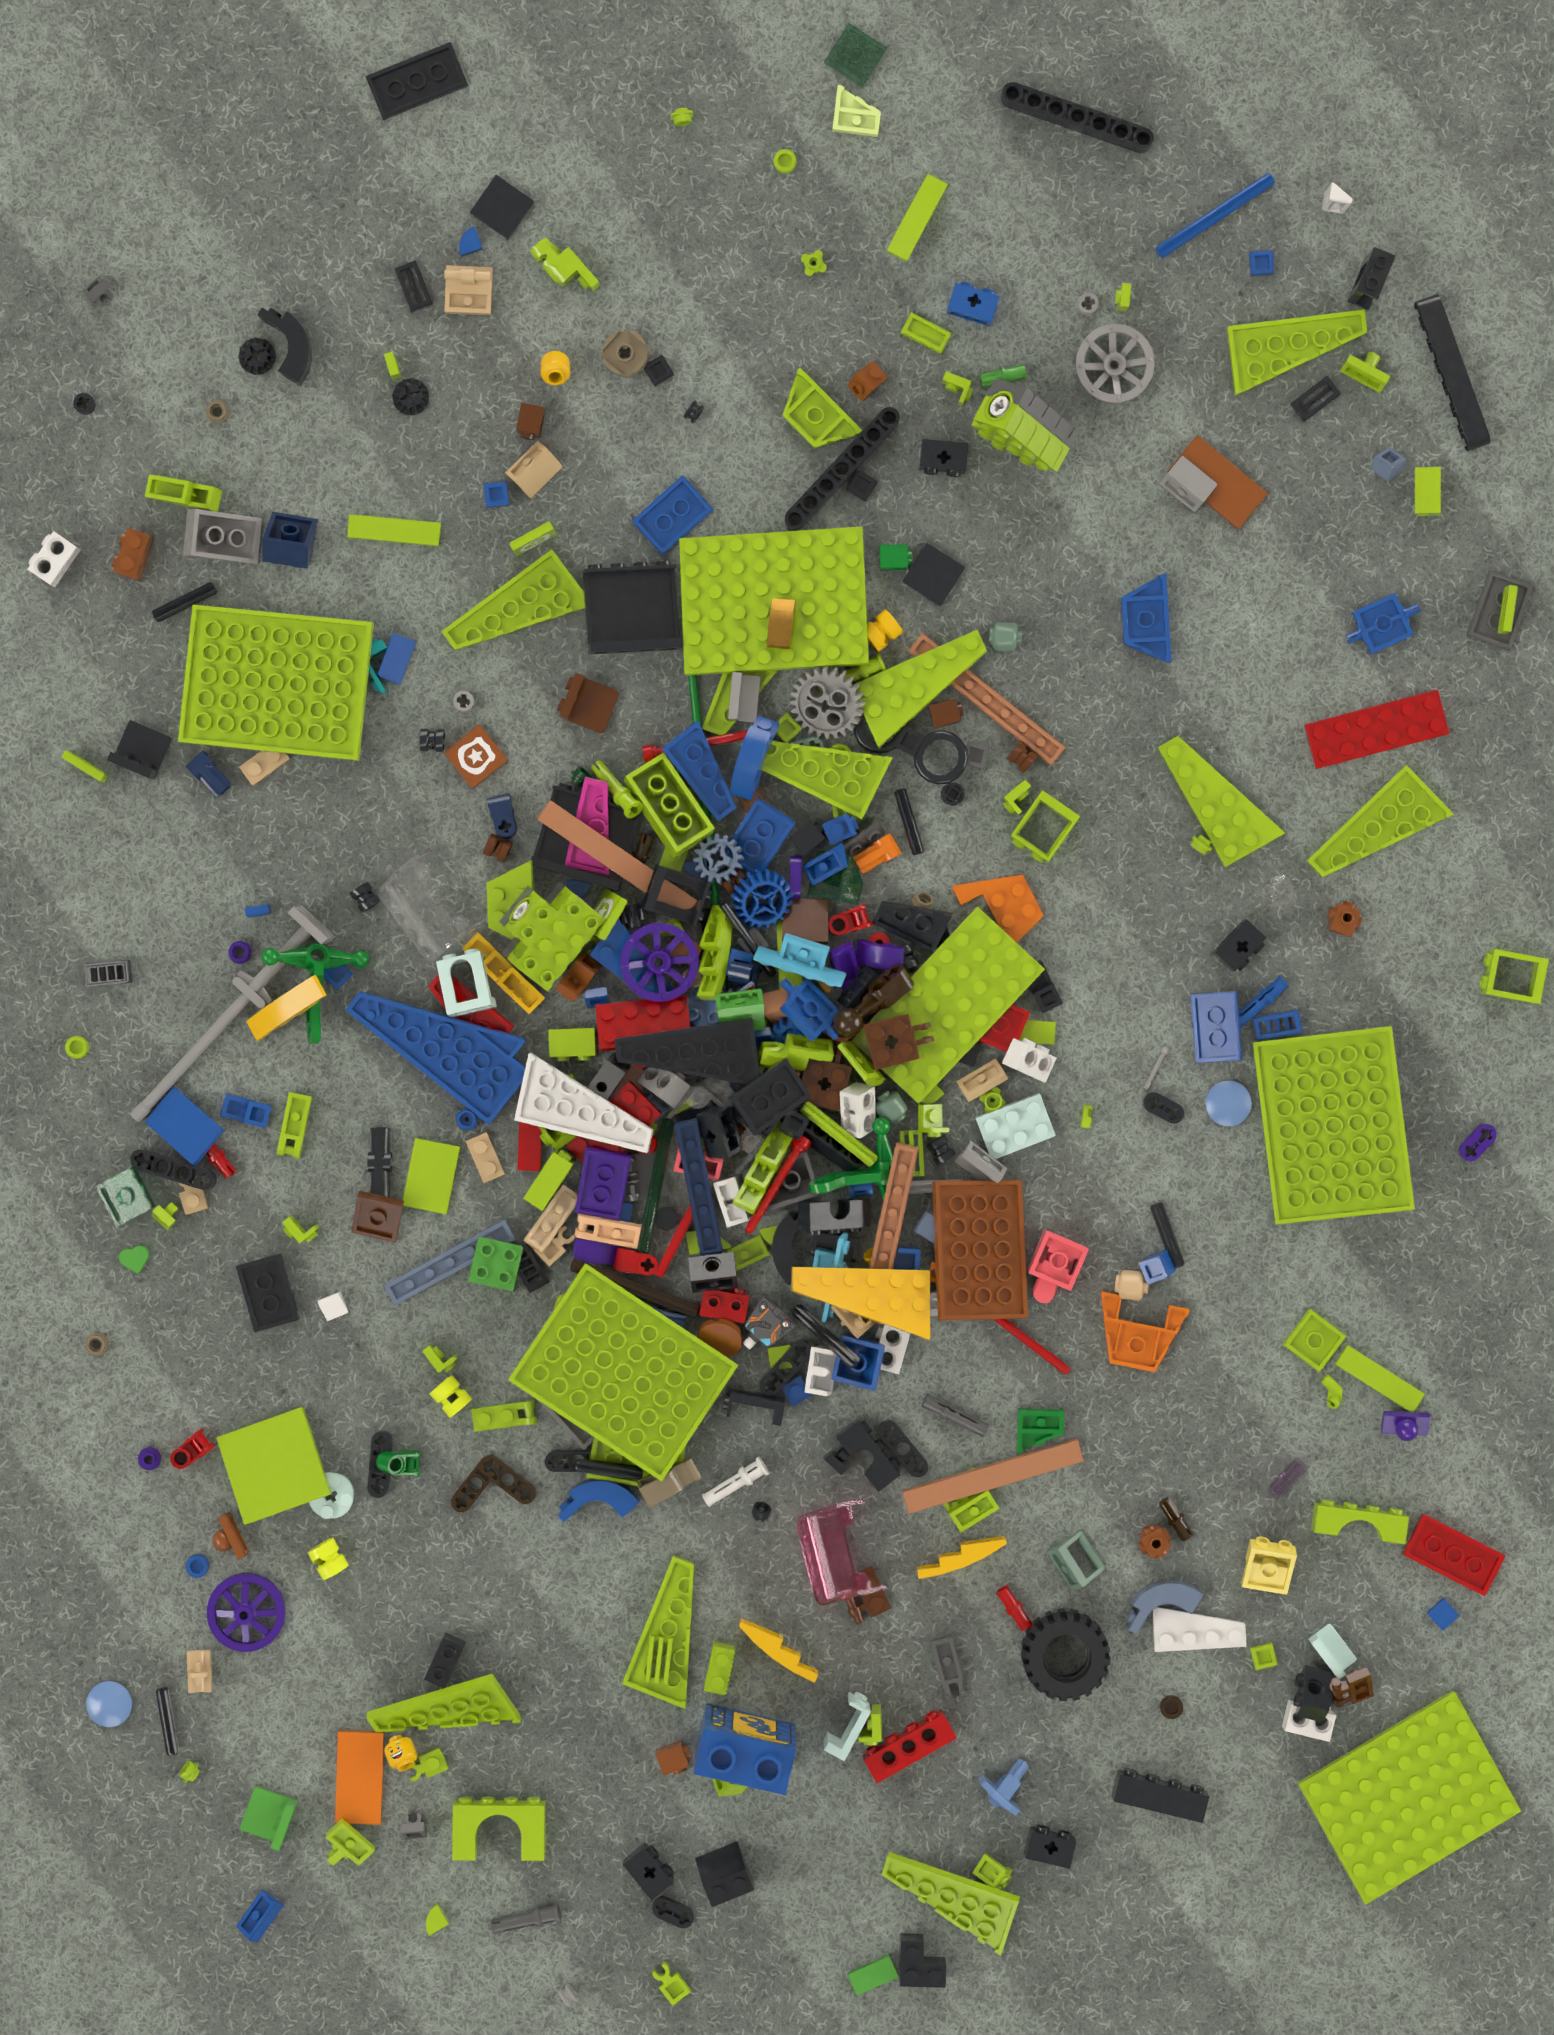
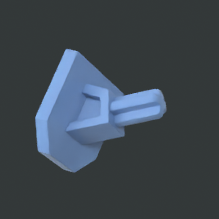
[978,1759,1029,1816]

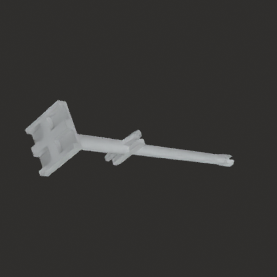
[130,905,336,1122]

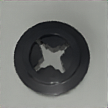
[238,337,276,375]
[392,378,429,415]

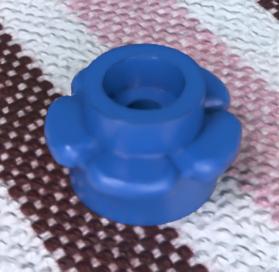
[456,1108,479,1130]

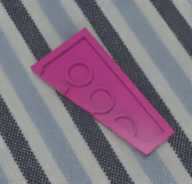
[565,777,610,876]

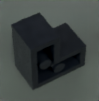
[899,1933,946,1988]

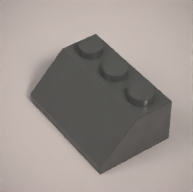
[741,1151,821,1217]

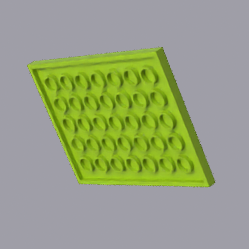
[679,527,869,676]
[178,605,374,761]
[1253,1026,1415,1225]
[507,1263,738,1482]
[1297,1691,1521,1905]

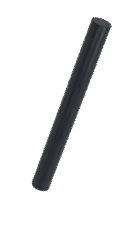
[719,901,776,977]

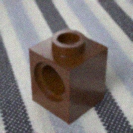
[516,403,545,440]
[928,698,964,730]

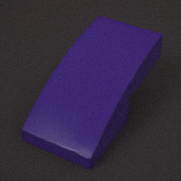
[856,939,904,970]
[573,1238,621,1264]

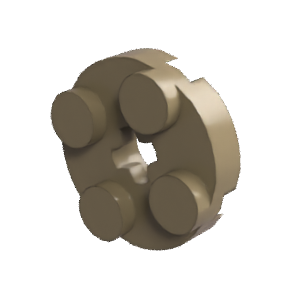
[603,330,649,378]

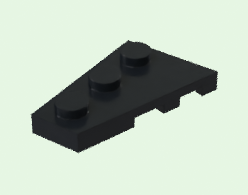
[872,901,953,953]

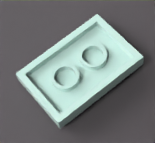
[975,1093,1056,1159]

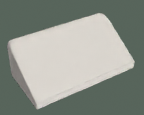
[1322,182,1353,214]

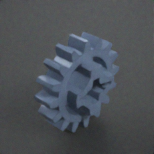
[693,834,744,885]

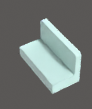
[1308,1624,1357,1679]

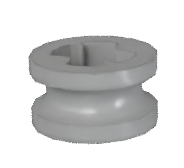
[1077,293,1099,315]
[453,691,474,712]
[558,1983,579,2007]

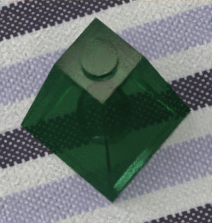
[807,850,863,905]

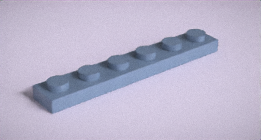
[384,1219,516,1305]

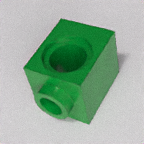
[879,544,912,571]

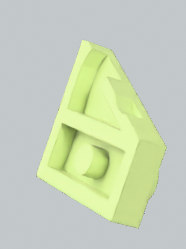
[832,85,881,137]

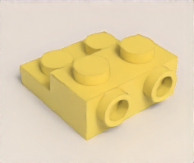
[1241,1536,1297,1595]

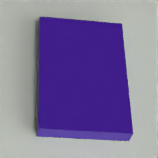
[575,1146,632,1221]

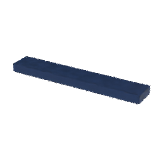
[674,1118,723,1256]

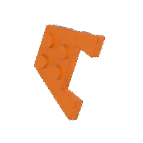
[952,875,1044,943]
[1101,1291,1190,1372]

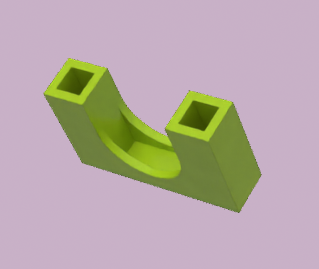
[452,1796,546,1861]

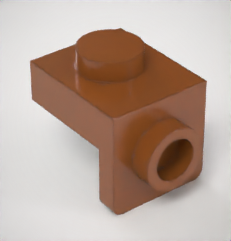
[847,361,889,401]

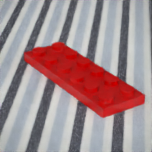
[1304,690,1450,769]

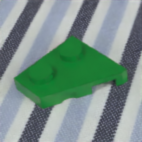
[1016,1408,1065,1453]

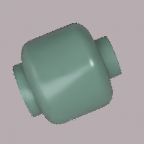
[989,621,1023,652]
[875,1089,907,1125]

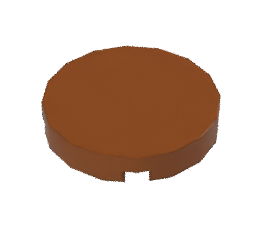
[697,1319,742,1358]

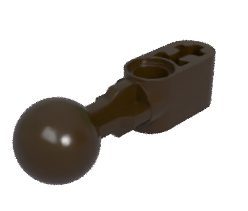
[833,963,914,1037]

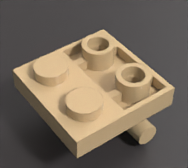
[444,265,493,315]

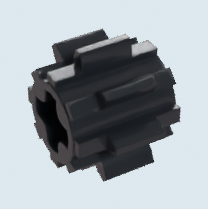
[619,903,648,929]

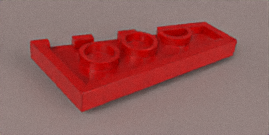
[428,974,515,1033]

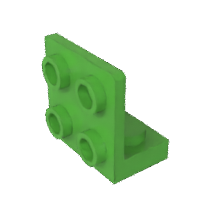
[715,989,766,1031]
[468,1237,523,1292]
[240,1786,298,1851]

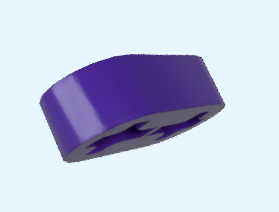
[789,855,802,899]
[1459,1124,1497,1161]

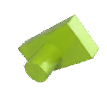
[1340,352,1390,393]

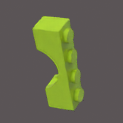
[1311,1499,1409,1544]

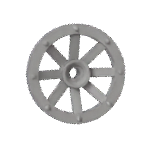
[1075,324,1155,404]

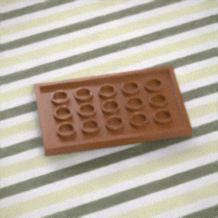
[932,1180,1028,1321]

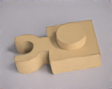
[179,1175,209,1215]
[533,1226,575,1267]

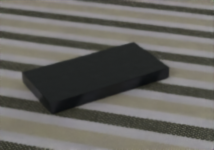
[365,42,468,120]

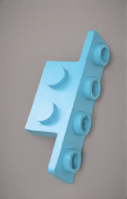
[753,933,846,987]
[812,1232,850,1323]

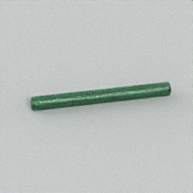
[637,1118,674,1254]

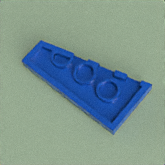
[589,920,673,993]

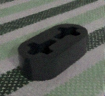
[1142,1092,1184,1124]
[652,1896,694,1928]

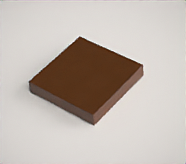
[782,899,828,945]
[351,1191,404,1243]

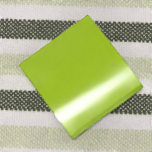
[837,1041,885,1086]
[943,1467,1000,1533]

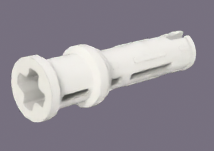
[702,1456,769,1507]

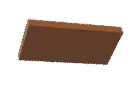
[1167,435,1268,529]

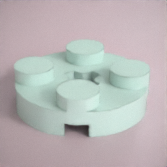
[309,1472,354,1519]

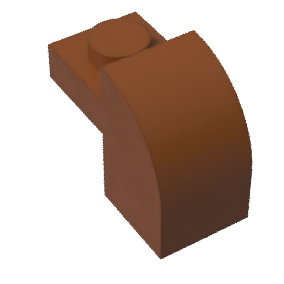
[555,951,602,1002]

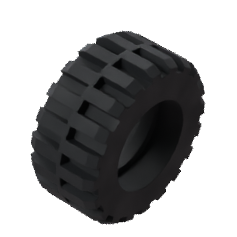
[1021,1608,1111,1702]

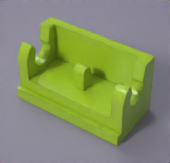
[1415,467,1441,516]

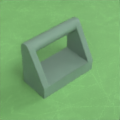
[1047,1529,1106,1590]

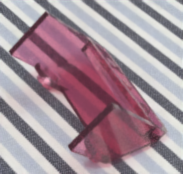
[797,1498,886,1606]

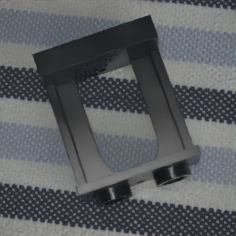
[1347,247,1396,310]
[641,864,712,927]
[723,1388,785,1426]

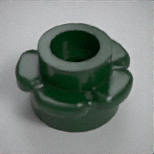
[571,766,592,787]

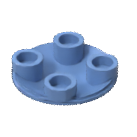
[687,986,725,1027]
[1206,1081,1252,1126]
[86,1680,133,1727]

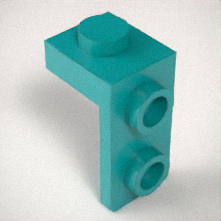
[369,639,387,695]

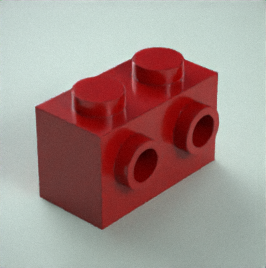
[699,1288,750,1323]

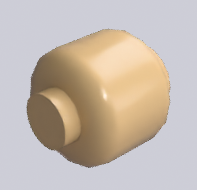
[1115,1270,1149,1301]

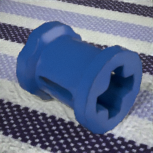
[849,1183,873,1199]

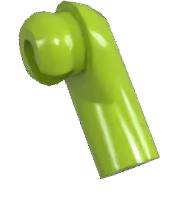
[1320,1374,1343,1409]

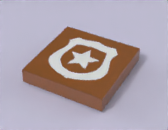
[443,724,509,789]

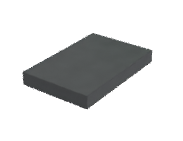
[1466,570,1533,651]

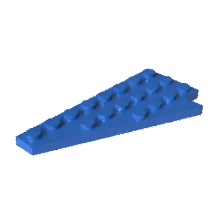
[346,991,527,1125]

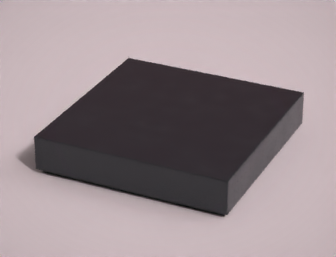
[470,175,534,240]
[902,543,965,607]

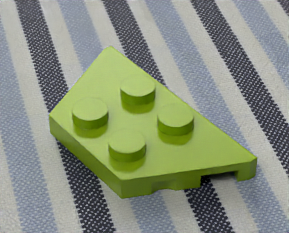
[782,368,862,449]
[486,860,534,939]

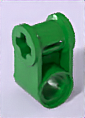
[376,1450,422,1476]

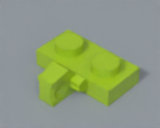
[326,1818,375,1866]

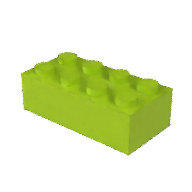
[623,753,715,859]

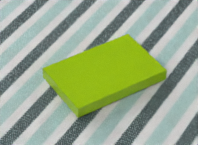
[403,1138,460,1214]

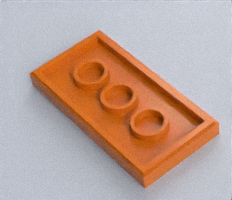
[335,1730,384,1825]

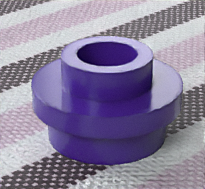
[229,941,252,964]
[138,1447,161,1470]

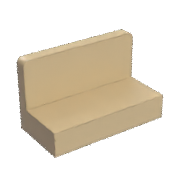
[505,441,562,498]

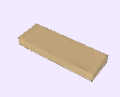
[523,1184,578,1254]

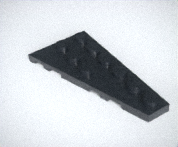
[614,1019,760,1085]

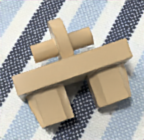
[831,1306,875,1339]
[187,1650,212,1693]

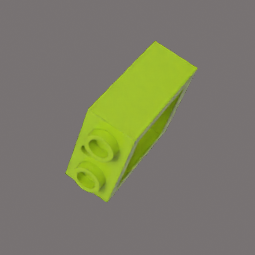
[1009,790,1080,863]
[1479,949,1549,1004]
[523,1149,575,1211]

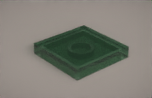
[824,23,887,88]
[95,1166,156,1227]

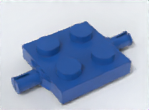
[1345,593,1421,655]
[779,978,839,1042]

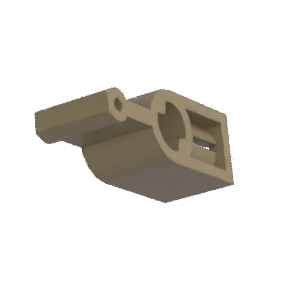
[637,1457,702,1508]

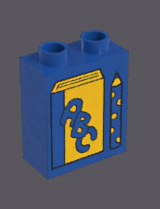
[693,1703,796,1795]

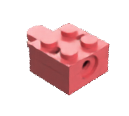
[1026,1229,1089,1303]

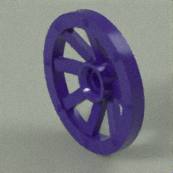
[620,923,699,1002]
[207,1573,286,1652]

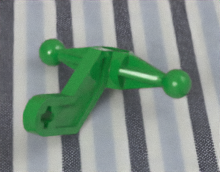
[261,943,370,1044]
[809,1117,893,1201]

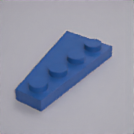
[661,720,736,821]

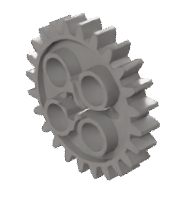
[790,666,865,740]

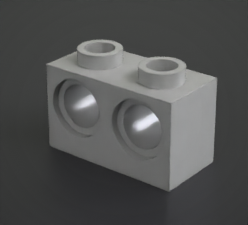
[637,1067,691,1108]

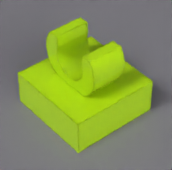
[151,1202,178,1231]

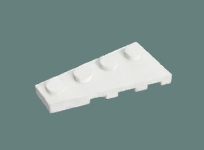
[1152,1606,1246,1652]

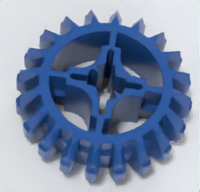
[731,868,793,930]

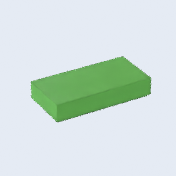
[848,1954,899,1995]

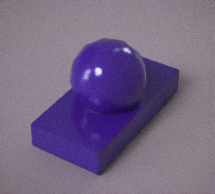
[829,941,860,990]
[1381,1411,1430,1441]

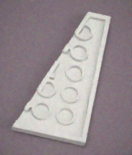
[514,1052,654,1153]

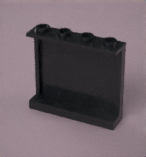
[582,561,682,655]
[531,783,642,891]

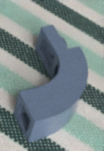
[1126,1580,1204,1635]

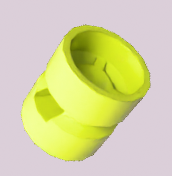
[429,1374,472,1418]
[307,1537,349,1580]

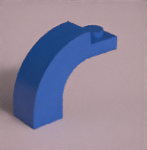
[730,715,779,800]
[558,1479,640,1522]

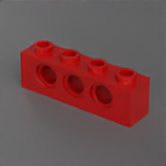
[863,1710,957,1784]

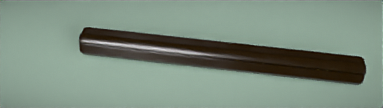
[570,1258,700,1318]

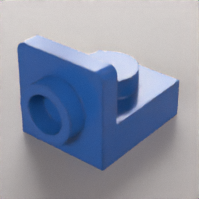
[822,813,859,845]

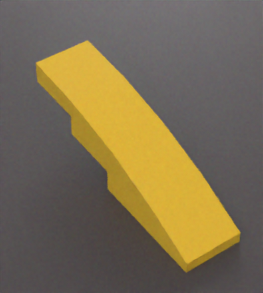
[462,932,545,1014]
[246,975,326,1041]
[916,1536,1007,1579]
[739,1618,818,1683]

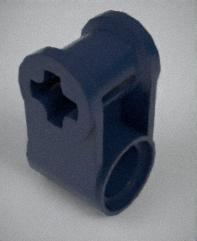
[487,793,517,839]
[728,961,763,989]

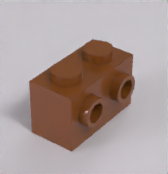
[112,528,154,582]

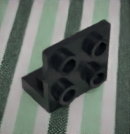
[107,720,172,780]

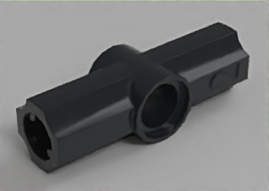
[367,1127,392,1197]

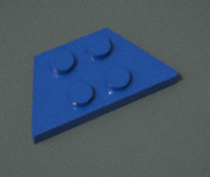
[1121,573,1172,663]

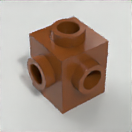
[1326,901,1362,937]
[1137,1524,1172,1559]

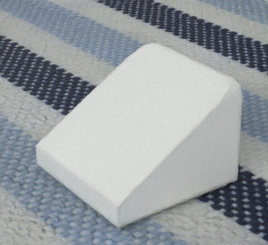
[317,1292,349,1321]

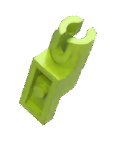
[530,238,600,292]
[758,1033,834,1071]

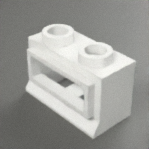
[805,1345,836,1396]

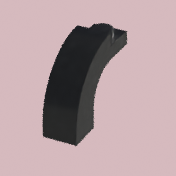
[257,308,312,386]
[772,1211,804,1285]

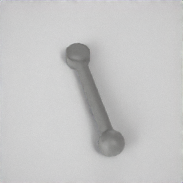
[1143,1046,1170,1090]

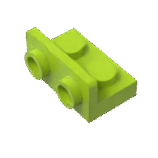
[858,1704,882,1746]

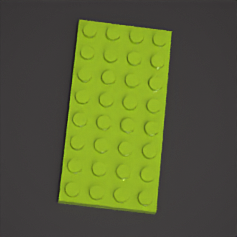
[852,906,1045,1104]

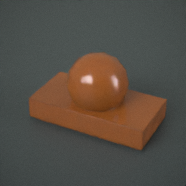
[212,1512,249,1560]

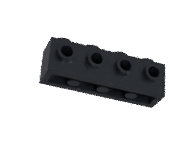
[1111,1768,1209,1823]

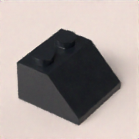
[695,1841,755,1907]

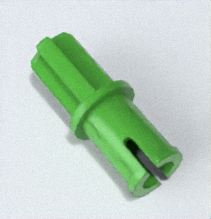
[980,364,1027,387]

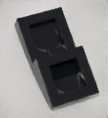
[1029,960,1063,1013]

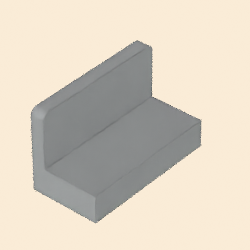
[1159,456,1217,512]
[728,672,760,723]
[955,1141,1007,1183]

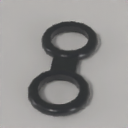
[853,714,968,785]

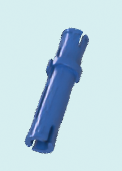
[1239,976,1289,1028]

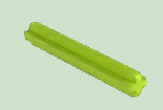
[800,1101,878,1167]

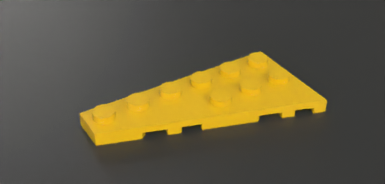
[791,1267,930,1341]

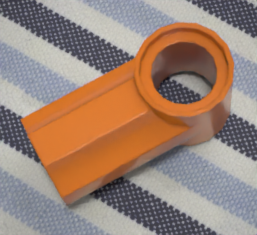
[853,833,902,874]

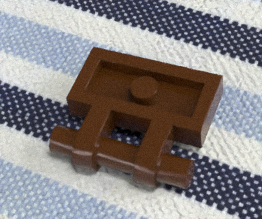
[837,1566,891,1624]
[1330,1667,1374,1707]

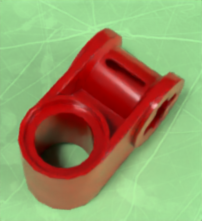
[828,904,873,936]
[613,1247,658,1275]
[170,1428,215,1469]

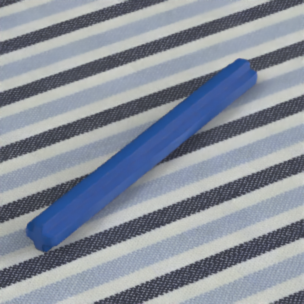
[1156,173,1275,258]

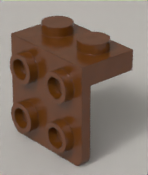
[557,673,619,733]

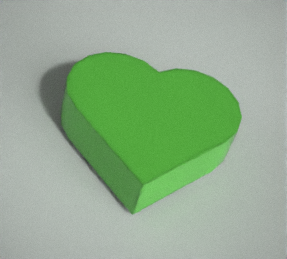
[119,1245,150,1274]

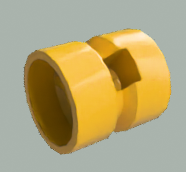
[867,609,903,652]

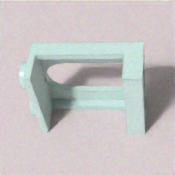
[436,949,497,1017]
[823,1692,871,1761]

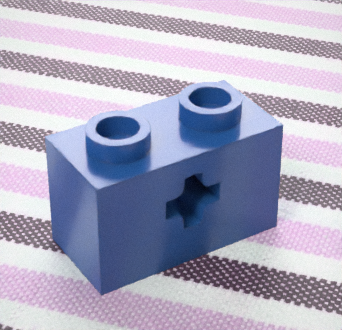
[947,281,1000,327]

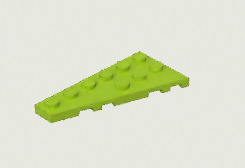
[1226,309,1367,396]
[762,741,893,820]
[622,1555,694,1709]

